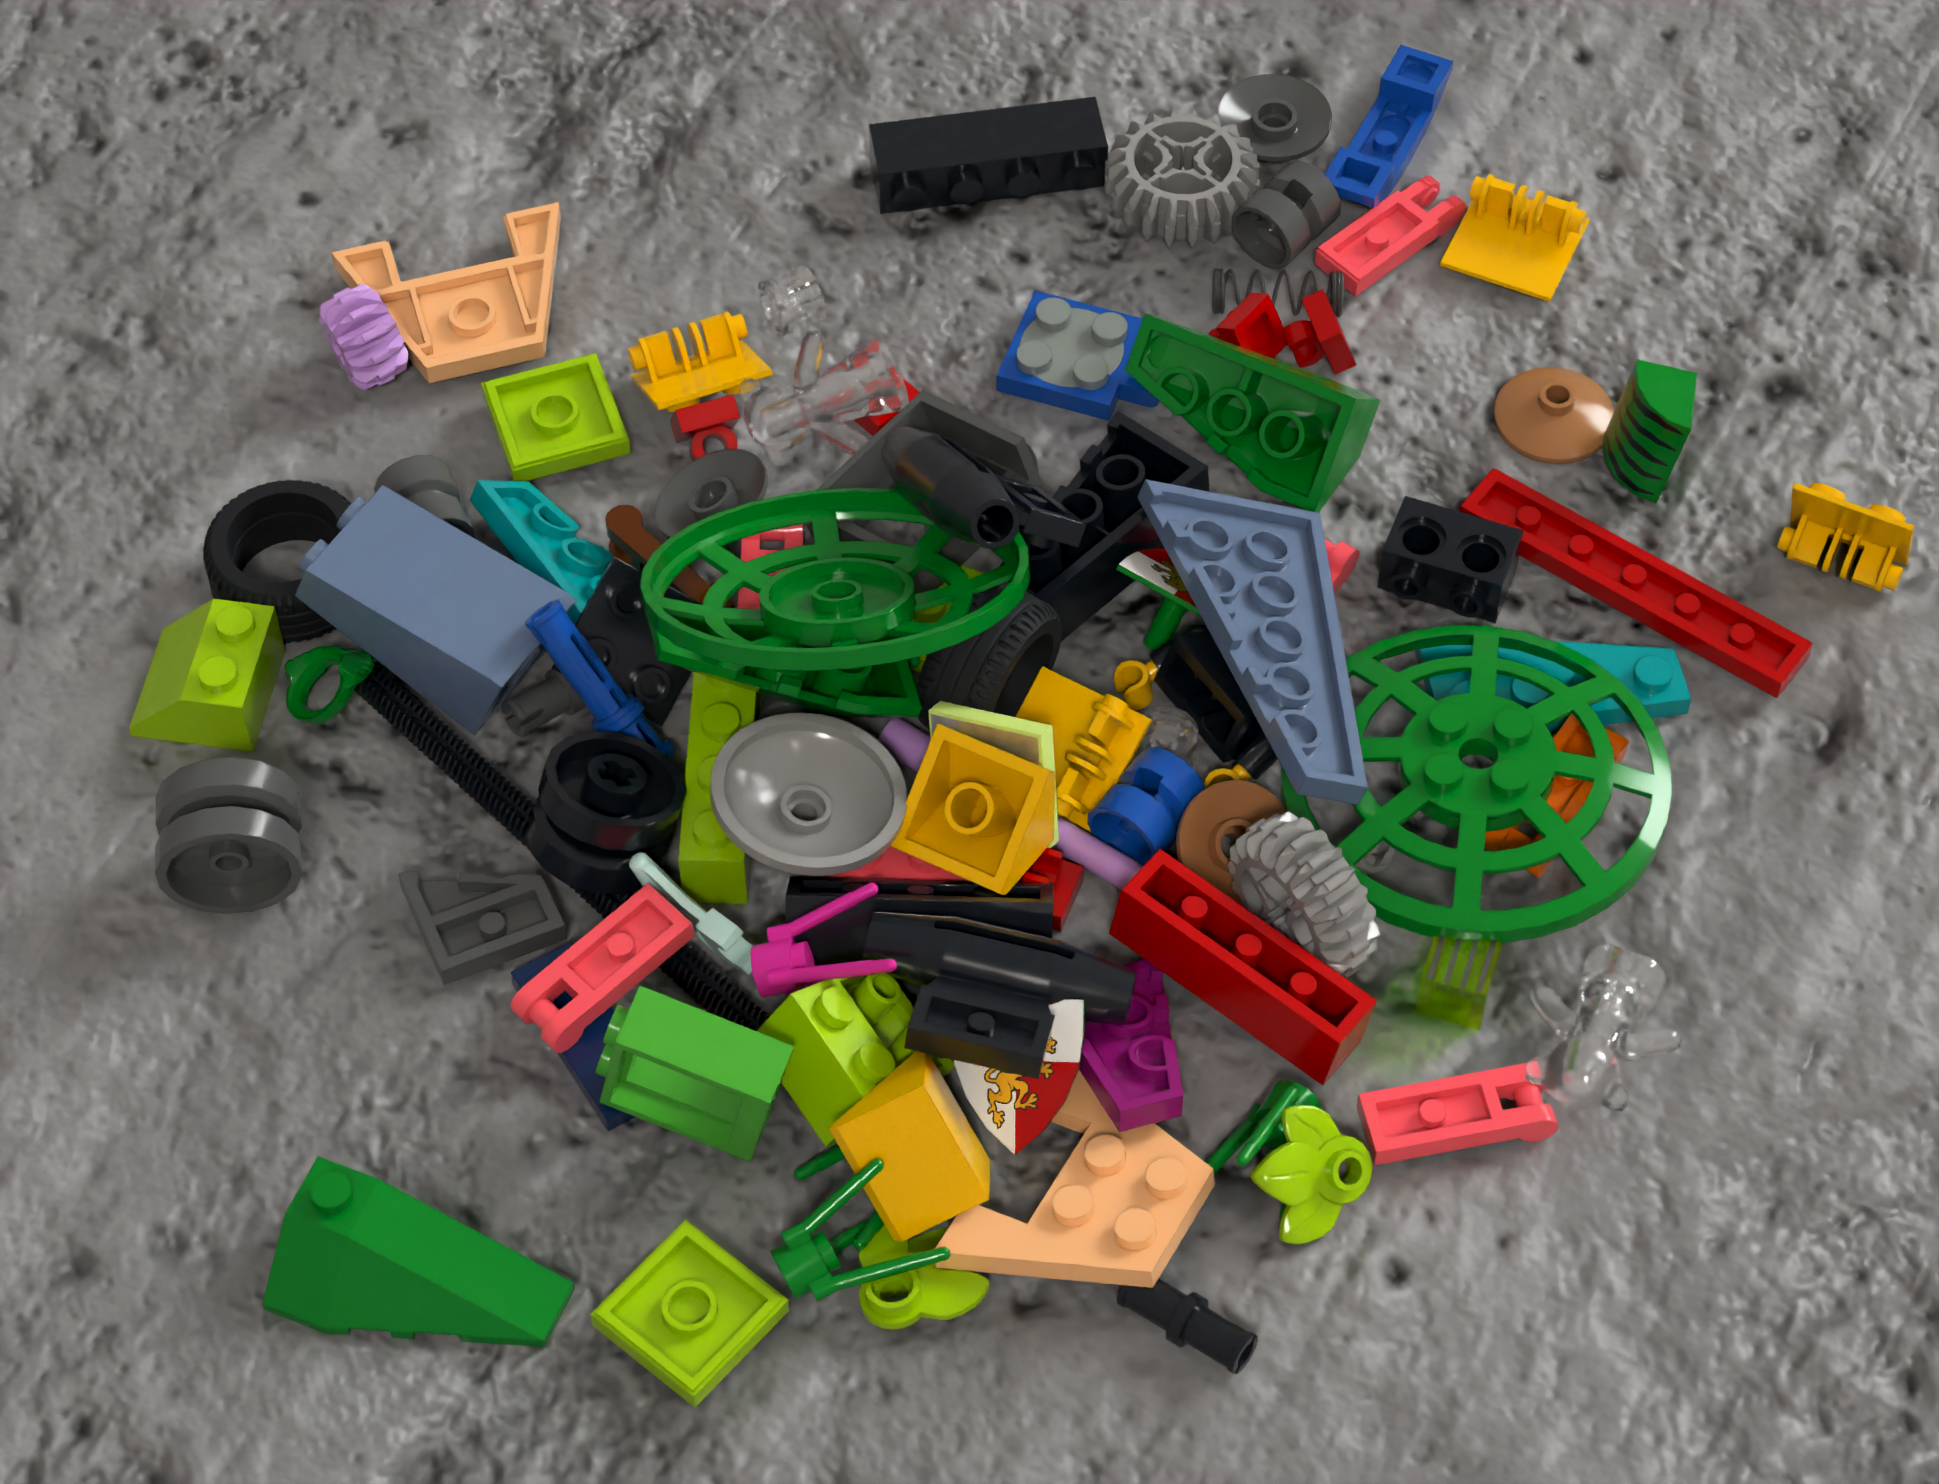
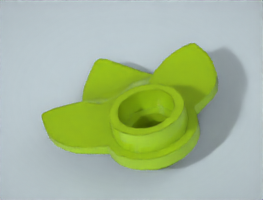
[1250,1105,1372,1244]
[859,1225,990,1330]

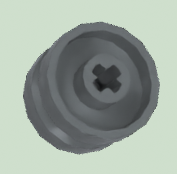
[155,757,302,914]

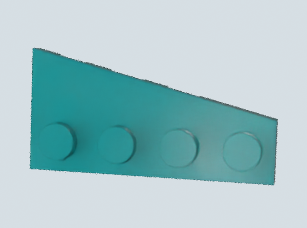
[470,480,613,625]
[1414,641,1691,733]

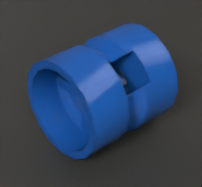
[1088,747,1205,865]

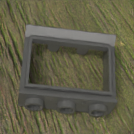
[806,390,1043,594]

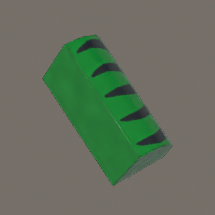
[1603,359,1697,503]

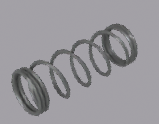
[1212,268,1344,318]

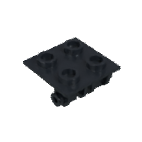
[552,556,702,726]

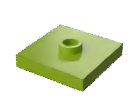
[481,353,631,481]
[590,1219,789,1408]

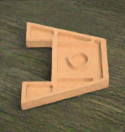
[331,202,561,384]
[935,1071,1215,1288]

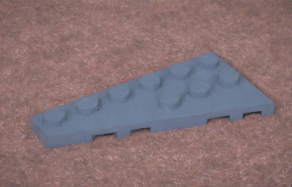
[1137,479,1368,805]

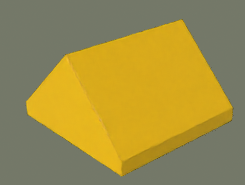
[891,723,1055,895]
[828,1051,991,1242]

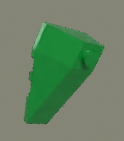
[1125,314,1381,513]
[648,615,922,718]
[262,1157,575,1347]

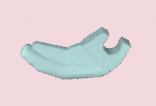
[629,852,753,975]

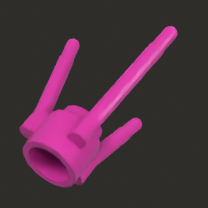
[750,882,897,998]

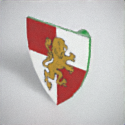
[1116,549,1201,651]
[954,999,1085,1155]

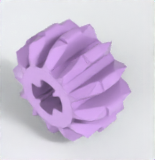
[319,284,409,390]

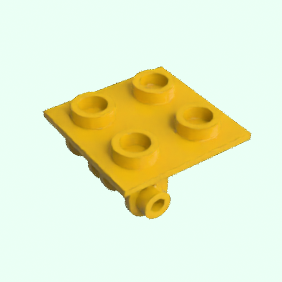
[1440,174,1590,302]
[627,311,773,412]
[1777,483,1915,593]
[1015,666,1153,833]

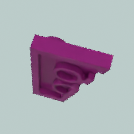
[1079,959,1183,1132]

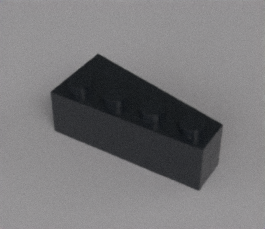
[999,411,1210,642]

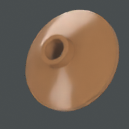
[1494,367,1614,464]
[1176,780,1285,906]

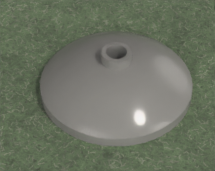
[710,713,907,876]

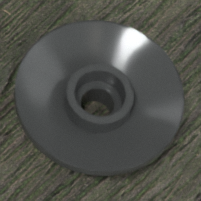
[1218,74,1332,162]
[654,449,768,539]

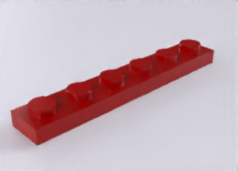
[1460,467,1813,698]

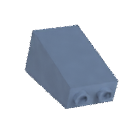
[295,485,576,736]

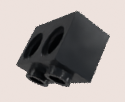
[1377,496,1524,623]

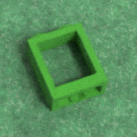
[595,986,794,1162]

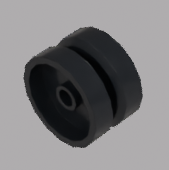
[526,731,687,895]

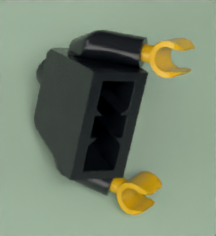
[1114,624,1278,788]

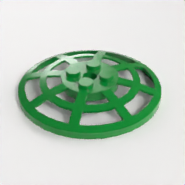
[640,488,1030,671]
[1281,625,1672,943]

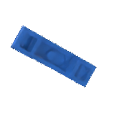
[1324,45,1454,208]

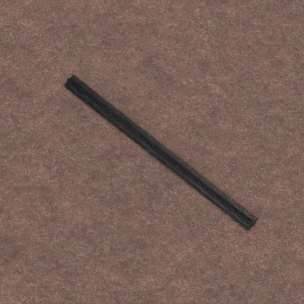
[354,661,770,1031]

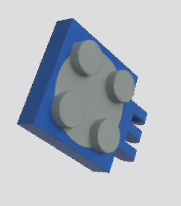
[996,290,1159,421]

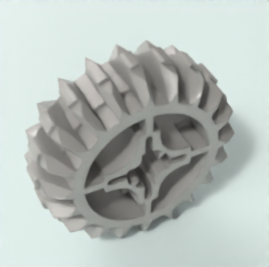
[1104,108,1260,248]
[1228,812,1380,978]

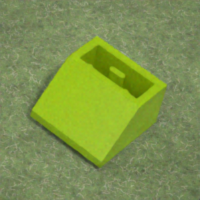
[757,973,955,1147]

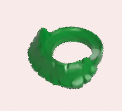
[285,646,374,724]

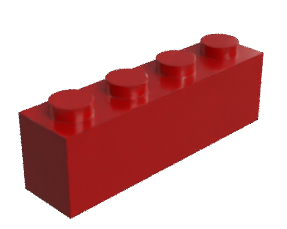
[1108,849,1377,1085]

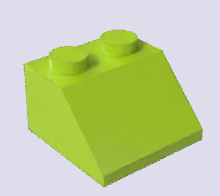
[129,599,285,752]

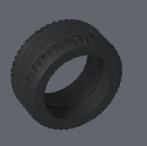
[203,480,351,643]
[916,582,1062,730]

